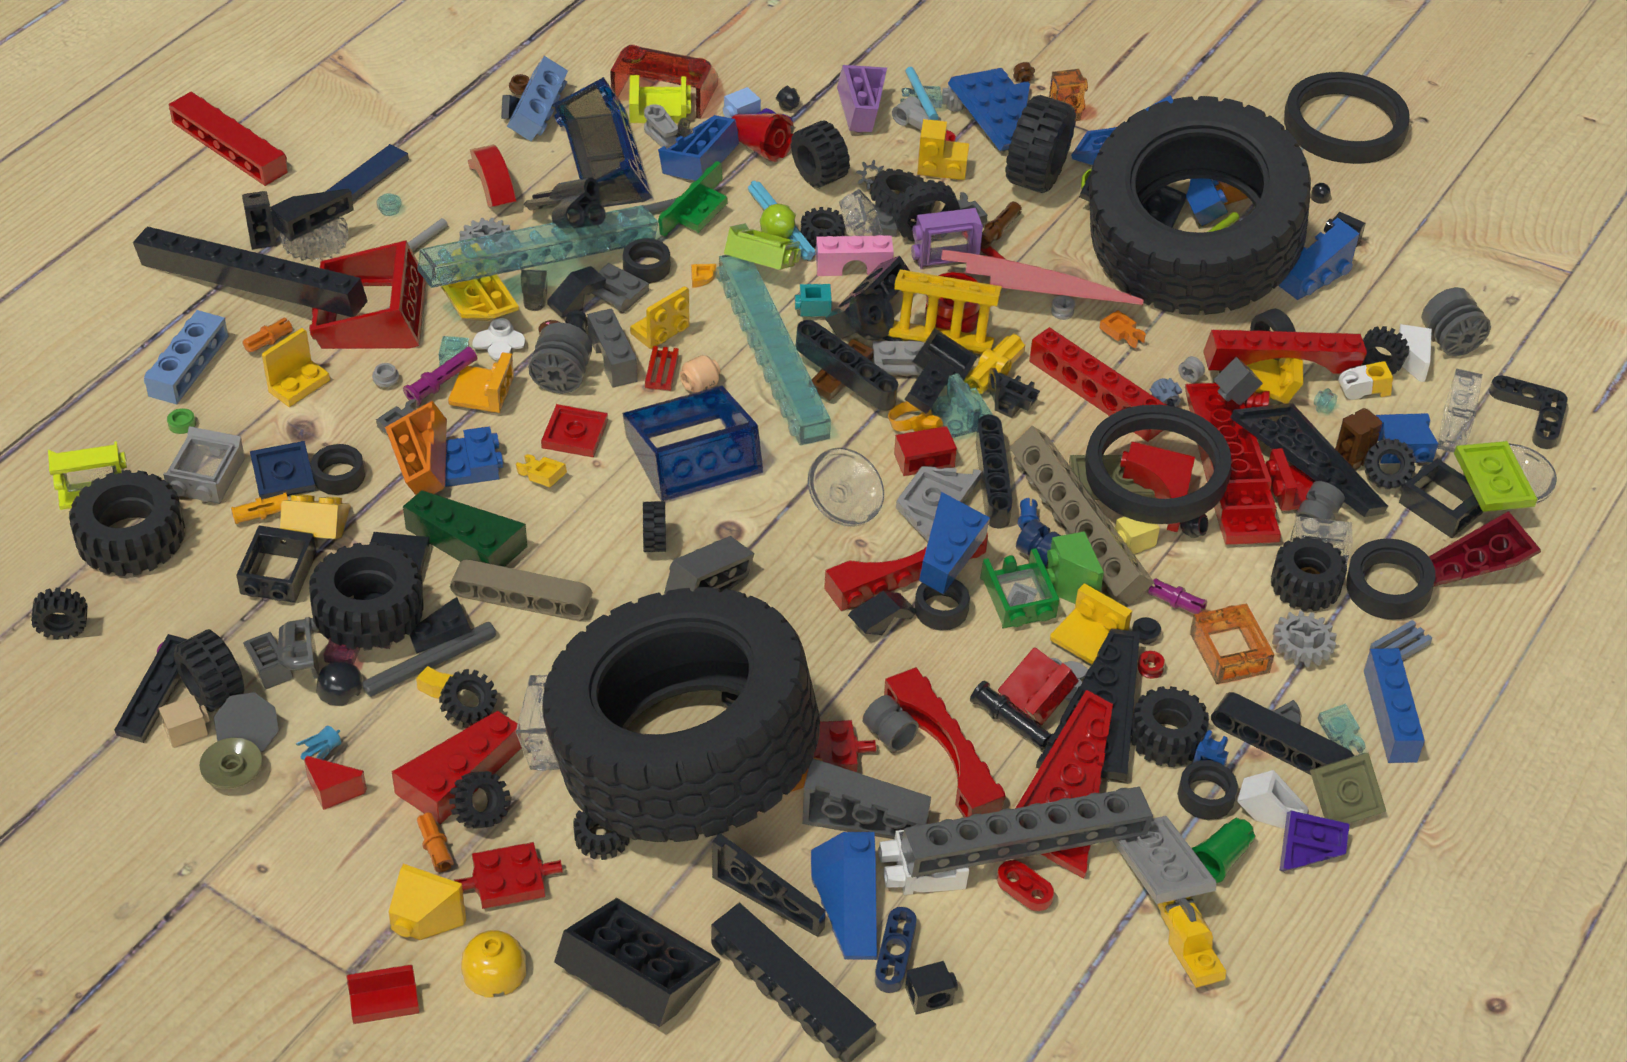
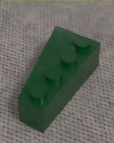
[403,490,528,567]

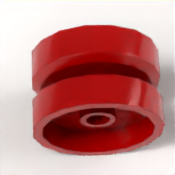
[925,272,980,333]

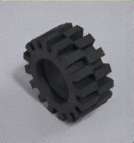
[801,207,846,249]
[1362,326,1409,375]
[1364,438,1416,489]
[643,501,666,552]
[31,587,88,640]
[439,669,497,728]
[449,771,511,829]
[573,810,630,860]

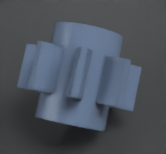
[1149,378,1183,407]

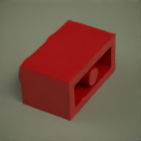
[894,426,957,476]

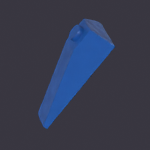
[811,832,877,960]

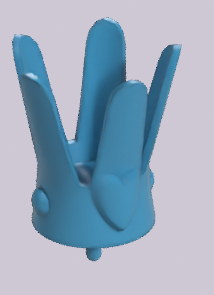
[296,726,341,760]

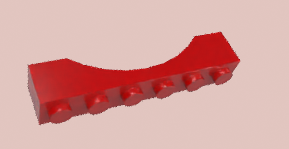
[1203,330,1367,374]
[824,533,988,611]
[884,667,1006,818]

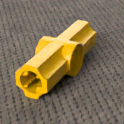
[964,334,1026,396]

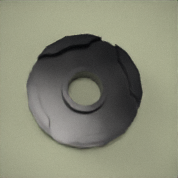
[849,288,894,341]

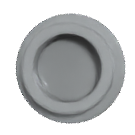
[372,363,399,387]

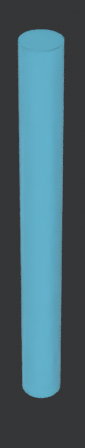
[905,67,939,120]

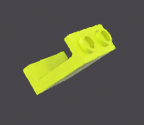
[629,75,691,123]

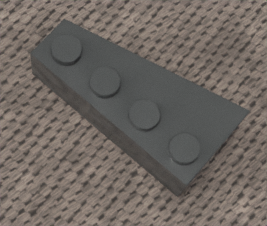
[802,759,931,839]

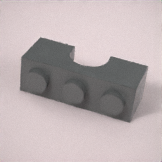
[587,308,637,388]

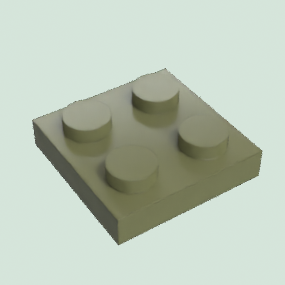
[1310,752,1386,824]

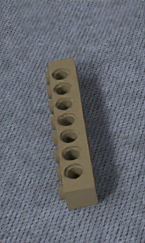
[1009,426,1154,605]

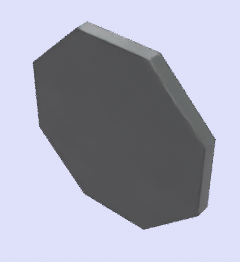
[214,692,279,752]

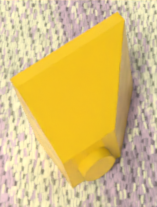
[388,863,466,940]

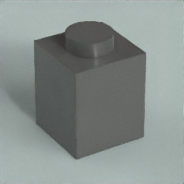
[1213,357,1263,405]

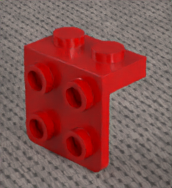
[1266,448,1316,511]

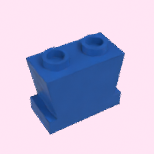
[1376,413,1438,464]

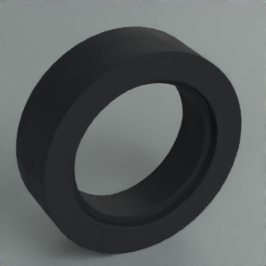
[1346,538,1435,620]

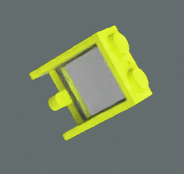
[48,441,127,510]

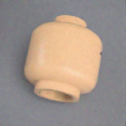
[680,355,721,394]

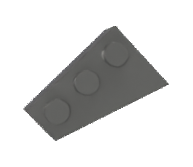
[664,536,755,595]

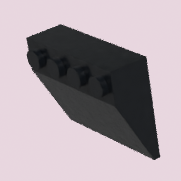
[554,898,721,1027]

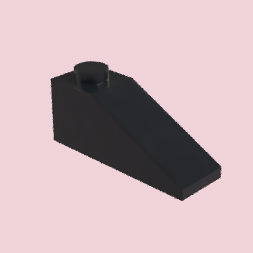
[270,188,354,242]

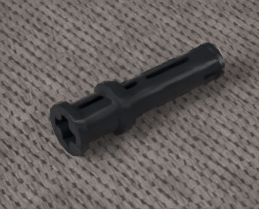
[970,680,1052,750]

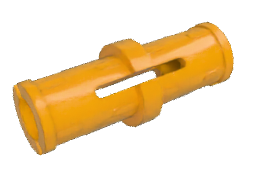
[231,493,288,524]

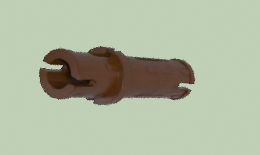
[981,201,1022,249]

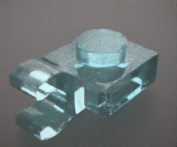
[900,86,943,108]

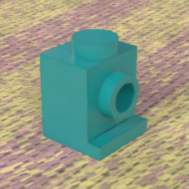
[795,284,832,317]

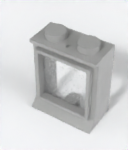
[163,426,245,504]

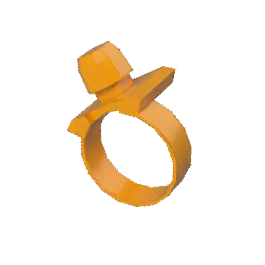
[888,401,943,432]

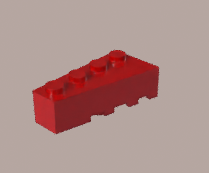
[391,711,523,824]

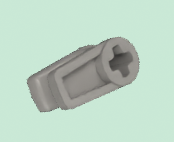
[644,104,678,148]

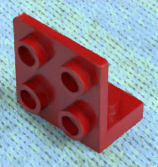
[998,647,1079,726]

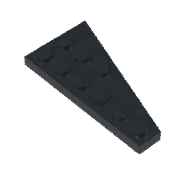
[1230,403,1388,517]

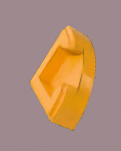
[691,264,716,288]

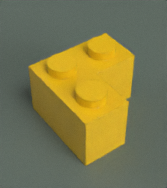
[917,119,969,180]

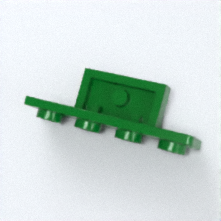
[658,161,728,237]

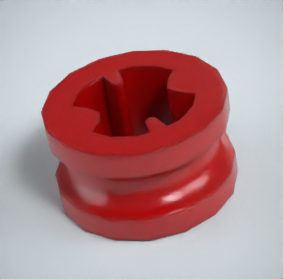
[1138,651,1165,679]

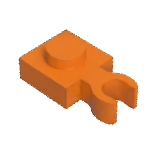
[1099,310,1146,348]

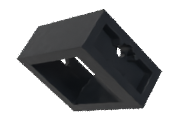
[1399,458,1483,538]
[236,525,317,603]

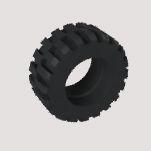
[1005,95,1076,193]
[69,470,185,576]
[309,542,424,651]

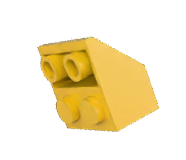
[280,494,350,539]

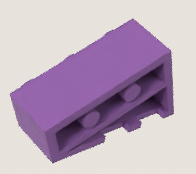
[837,65,887,132]

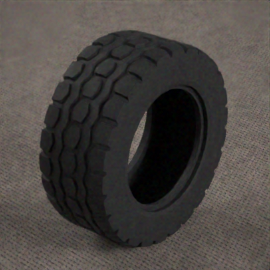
[1089,96,1311,315]
[542,587,820,842]

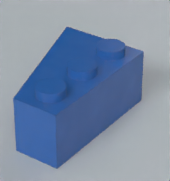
[658,115,739,181]
[1278,218,1359,300]
[919,492,990,594]

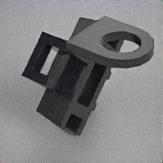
[988,368,1040,418]

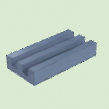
[1369,620,1432,661]

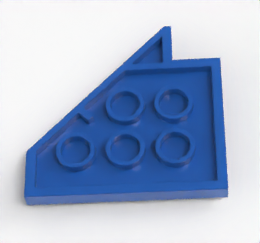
[948,68,1030,151]

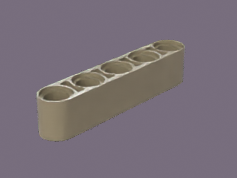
[450,560,593,620]

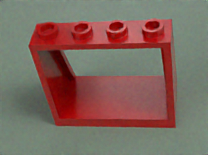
[309,240,426,349]

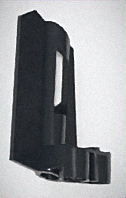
[524,177,615,229]

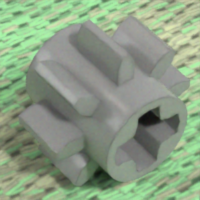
[942,85,964,112]

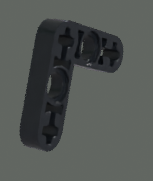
[1489,375,1568,449]

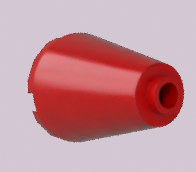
[732,114,794,162]

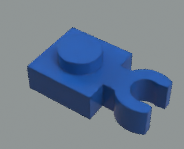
[1193,730,1229,766]

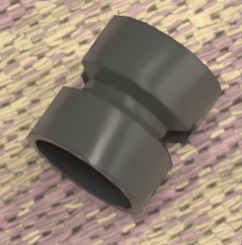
[1295,481,1345,533]
[862,695,919,752]

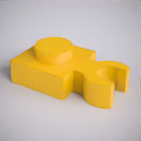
[516,454,567,487]

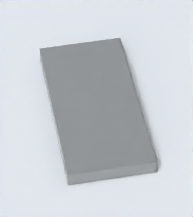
[1112,816,1216,904]

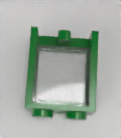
[980,548,1060,629]

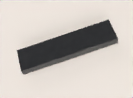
[114,634,187,743]

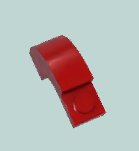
[468,144,516,207]

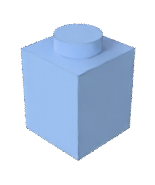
[723,87,761,118]

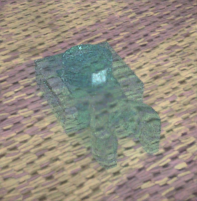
[438,336,469,376]
[1317,703,1366,754]

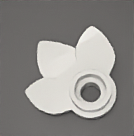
[472,318,525,360]

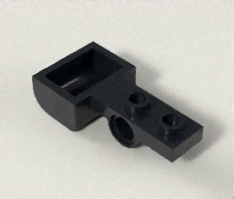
[904,328,978,414]

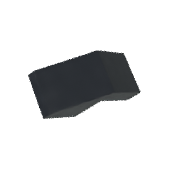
[547,266,606,317]
[848,591,916,635]

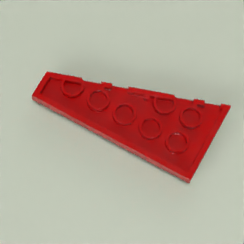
[1015,690,1113,879]

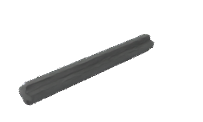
[362,622,496,697]

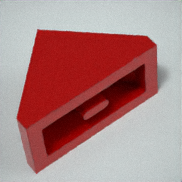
[304,756,367,810]

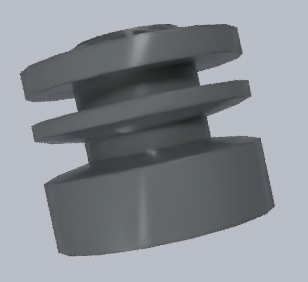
[1421,287,1491,356]
[528,322,592,394]

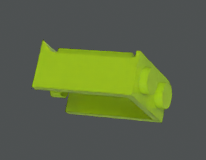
[724,223,801,270]

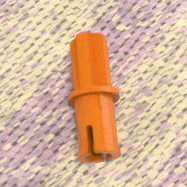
[242,317,293,352]
[417,812,454,872]

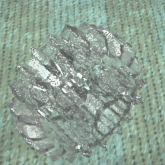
[280,217,349,262]

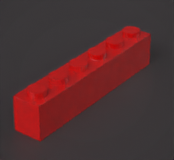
[168,91,288,186]

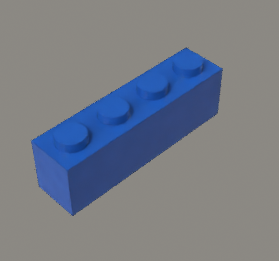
[1364,648,1425,763]

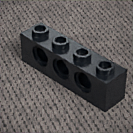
[825,256,910,339]

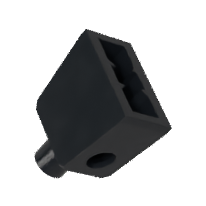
[242,191,277,250]

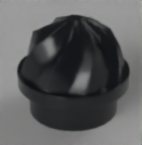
[776,85,800,110]
[1180,514,1208,538]

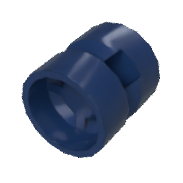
[1016,519,1061,569]

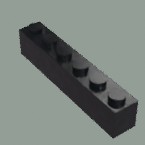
[711,902,876,1062]

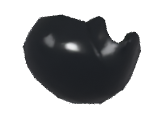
[316,660,364,706]

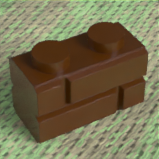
[1335,408,1383,470]

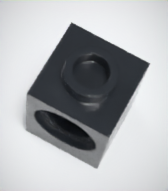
[905,961,958,1015]

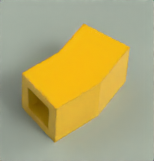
[416,666,453,699]

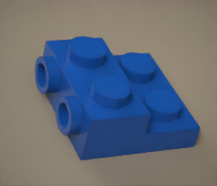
[445,426,503,487]

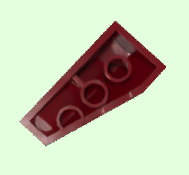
[1429,511,1541,587]

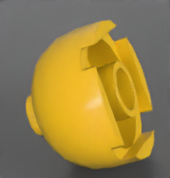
[461,930,526,997]

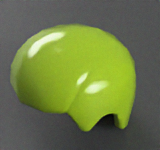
[760,203,796,238]

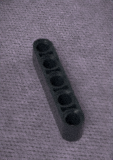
[795,320,899,411]
[975,414,1013,529]
[1211,692,1354,775]

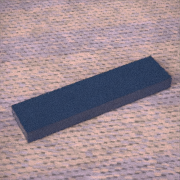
[325,144,409,201]

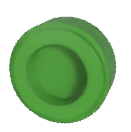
[167,408,196,434]

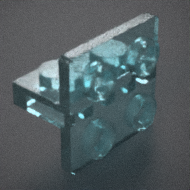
[931,373,993,438]

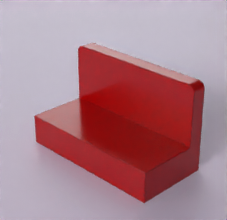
[346,965,419,1024]

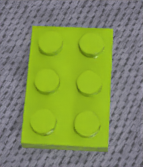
[1454,441,1538,512]

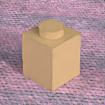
[159,695,210,748]

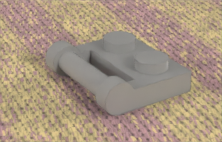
[872,341,924,375]

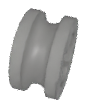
[1051,295,1075,320]
[1178,356,1205,383]

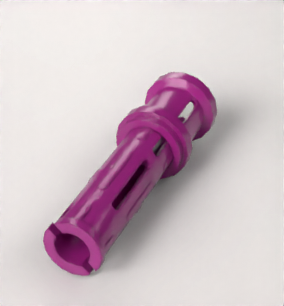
[403,346,478,406]

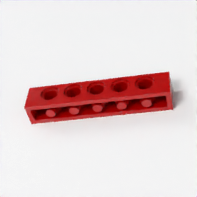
[1029,327,1166,442]

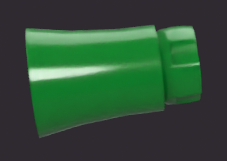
[1192,817,1256,883]

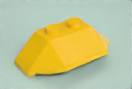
[440,245,519,321]

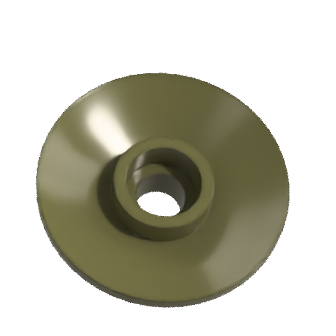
[199,738,262,789]

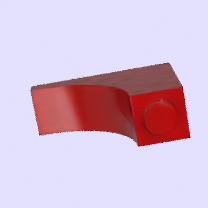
[1120,441,1195,533]

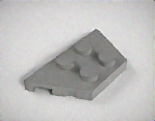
[896,466,982,541]

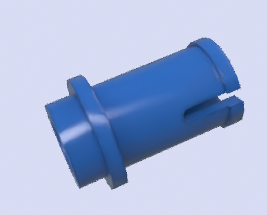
[1018,498,1040,529]

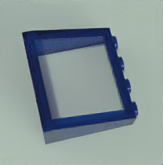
[622,385,763,501]

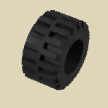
[791,120,850,188]
[1271,536,1347,611]
[174,629,244,712]
[1131,686,1209,767]

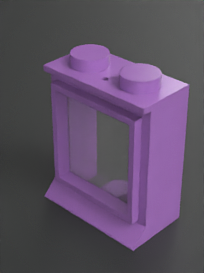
[911,208,983,269]

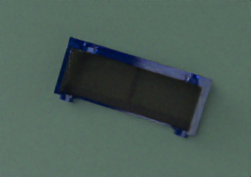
[554,77,653,207]

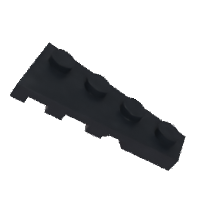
[712,833,826,937]

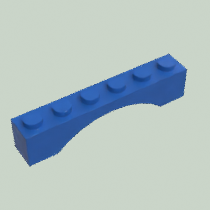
[1145,95,1228,226]

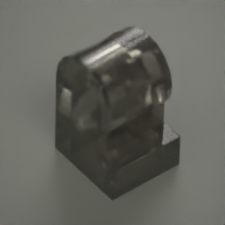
[520,269,548,311]

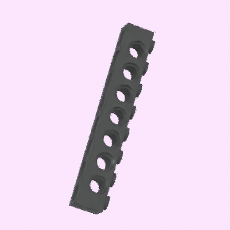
[901,786,1153,878]

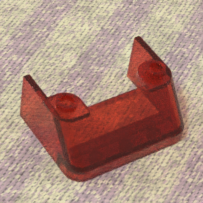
[610,45,718,119]

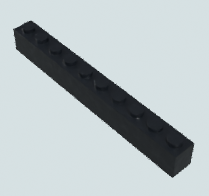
[133,226,368,317]

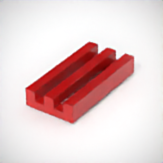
[645,346,679,391]

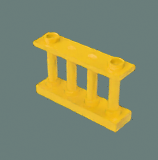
[889,269,1002,354]

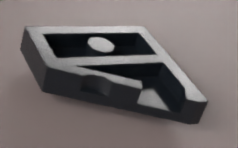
[409,597,471,654]

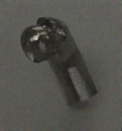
[675,118,692,138]

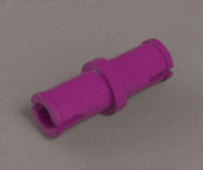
[1148,578,1207,617]

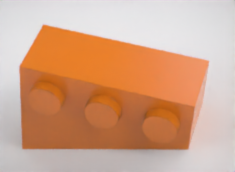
[385,401,447,495]

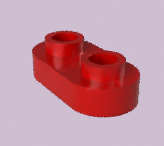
[997,860,1054,911]

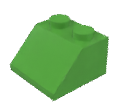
[1046,531,1104,604]

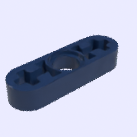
[875,907,917,993]

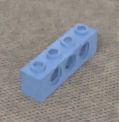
[507,56,568,142]
[144,310,229,405]

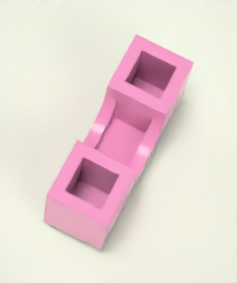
[816,235,894,276]

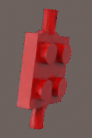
[814,720,876,772]
[454,842,563,909]

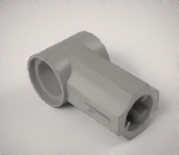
[892,96,941,130]

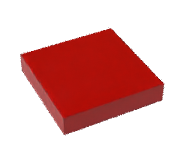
[541,404,608,458]

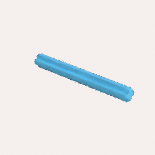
[748,181,816,261]

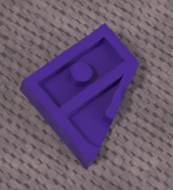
[1279,810,1350,871]

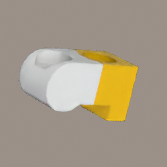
[1338,361,1393,400]

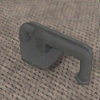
[278,617,319,679]

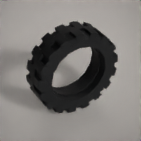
[870,168,936,221]
[892,180,961,242]

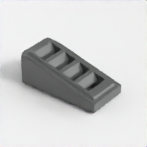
[243,632,292,689]

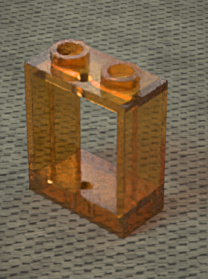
[1190,603,1275,685]

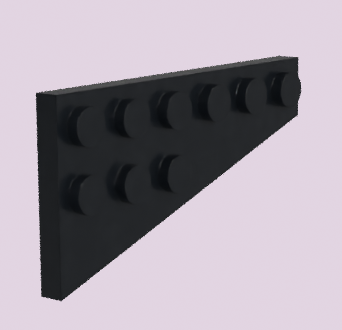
[1036,628,1140,781]

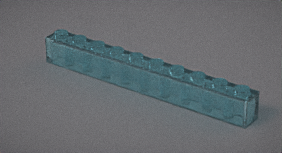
[417,205,658,288]
[716,255,831,445]

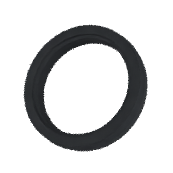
[1284,72,1410,164]
[1085,405,1231,524]

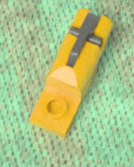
[1157,897,1226,988]

